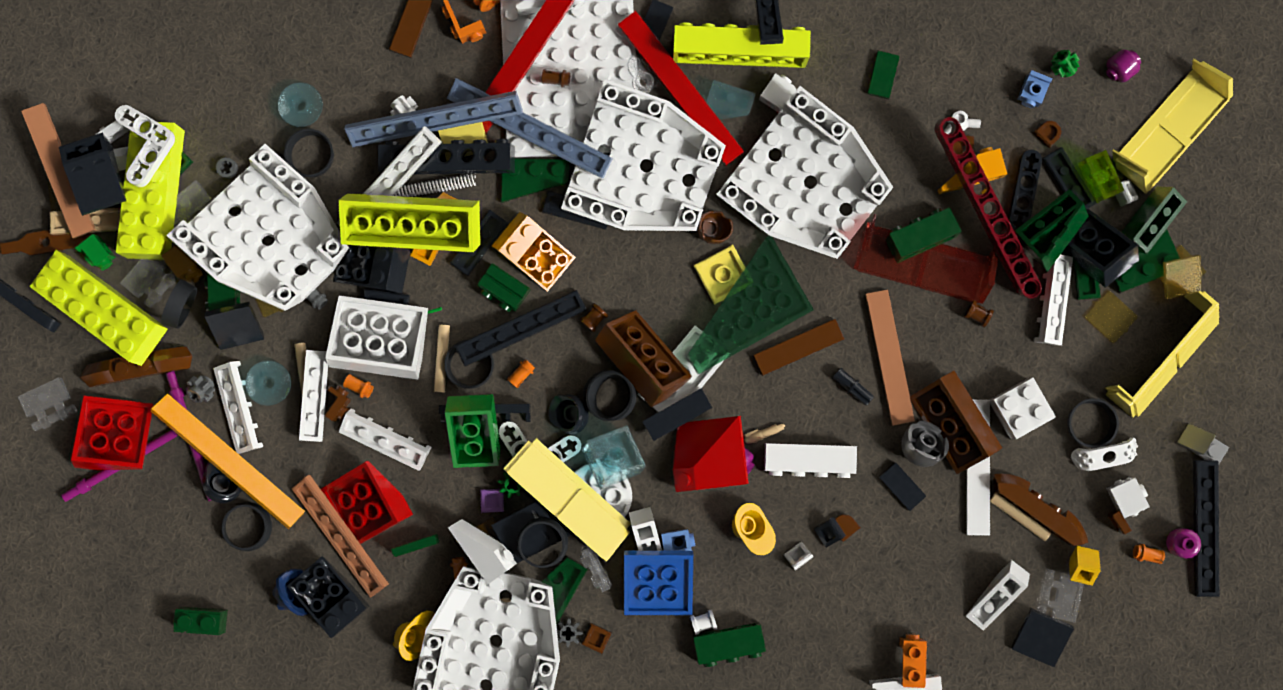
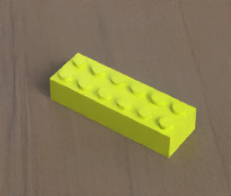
[673,23,811,68]
[116,121,185,260]
[339,194,480,252]
[29,250,168,366]

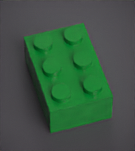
[445,394,500,468]

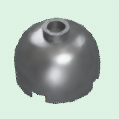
[902,421,949,467]

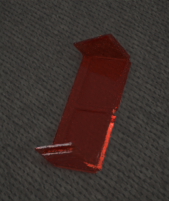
[853,214,998,304]

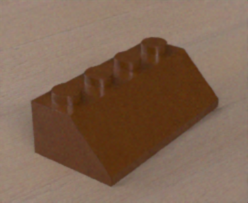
[595,310,692,407]
[910,371,1002,474]

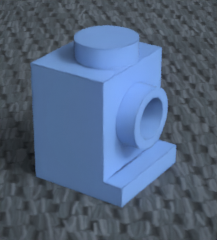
[1017,70,1052,108]
[661,529,695,551]

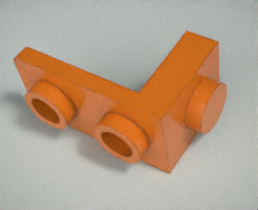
[441,0,486,44]
[899,634,927,688]

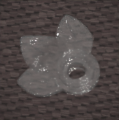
[628,55,663,93]

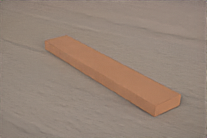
[21,103,96,238]
[865,290,915,426]
[292,475,389,598]

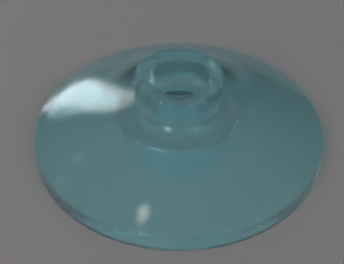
[278,83,323,127]
[246,361,291,406]

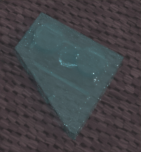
[706,80,756,120]

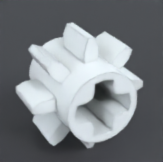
[390,96,418,115]

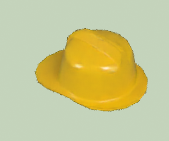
[732,503,776,555]
[393,611,435,661]

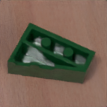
[1015,189,1088,272]

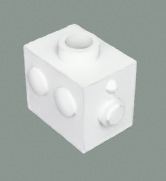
[1106,477,1150,518]

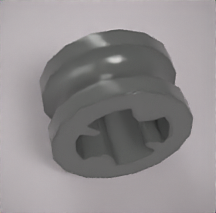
[216,157,238,179]

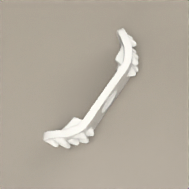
[1071,437,1138,471]

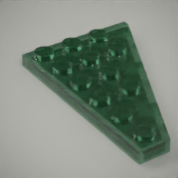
[687,235,814,375]

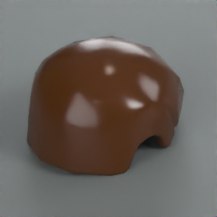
[697,211,733,244]

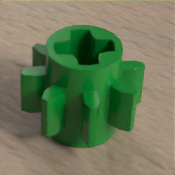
[1051,50,1080,78]
[497,472,523,498]

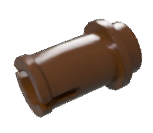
[541,69,570,88]

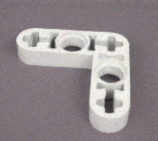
[115,105,175,187]
[499,422,581,463]

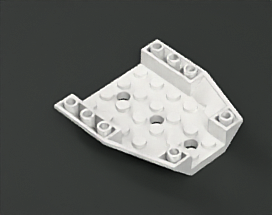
[561,79,726,231]
[716,86,893,259]
[167,144,349,311]
[413,566,560,690]

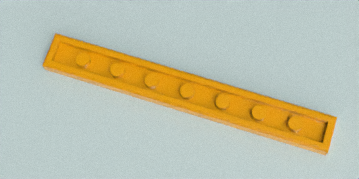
[151,394,305,529]

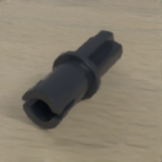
[832,367,874,405]

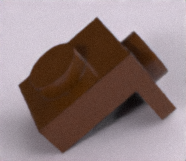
[325,385,352,421]

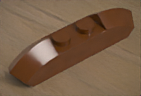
[79,346,192,387]
[993,474,1088,546]

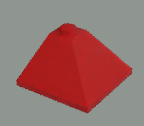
[71,396,154,470]
[673,416,749,492]
[321,461,413,544]

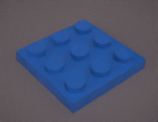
[624,551,693,615]

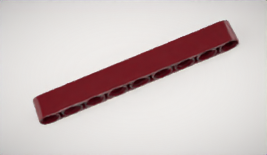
[934,117,1041,298]

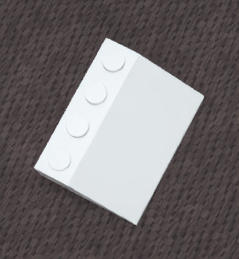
[325,296,428,380]

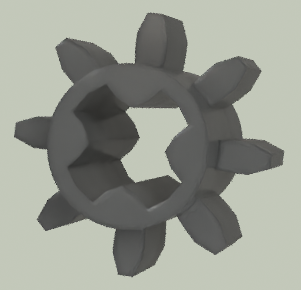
[186,375,215,403]
[557,618,583,647]

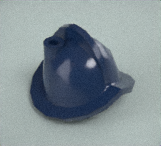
[272,569,309,616]

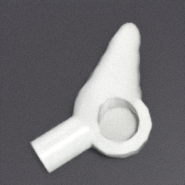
[944,111,981,134]

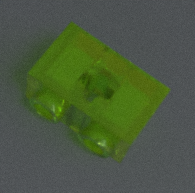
[1078,150,1125,203]

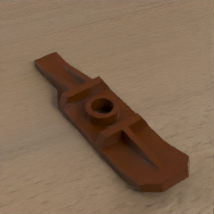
[0,230,90,255]

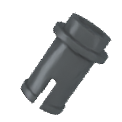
[307,289,328,310]

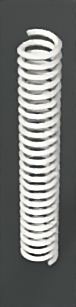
[395,174,476,197]

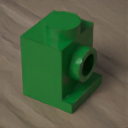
[75,234,116,271]

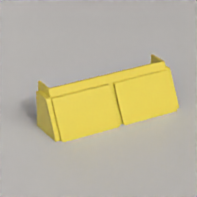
[1112,59,1233,194]
[1105,291,1219,418]
[504,437,631,562]

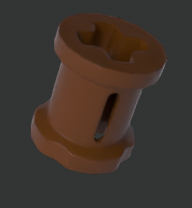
[964,300,994,328]
[579,303,609,332]

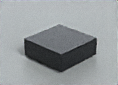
[814,517,846,548]

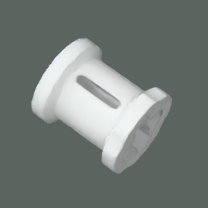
[690,609,717,636]

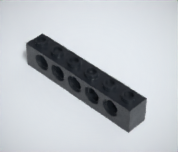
[378,139,515,175]

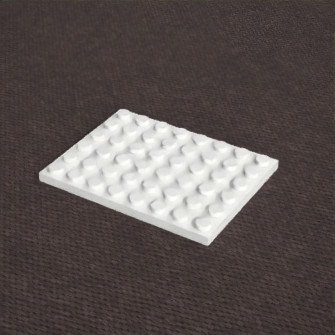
[500,0,637,158]

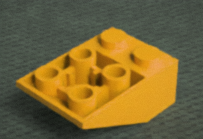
[492,212,576,292]

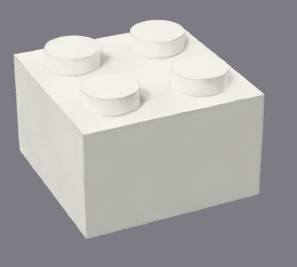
[990,378,1056,439]

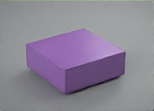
[480,489,504,513]

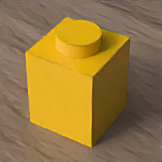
[1069,546,1101,586]

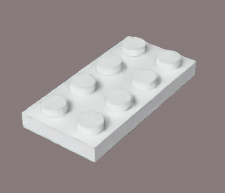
[638,326,729,412]

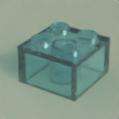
[581,426,646,490]

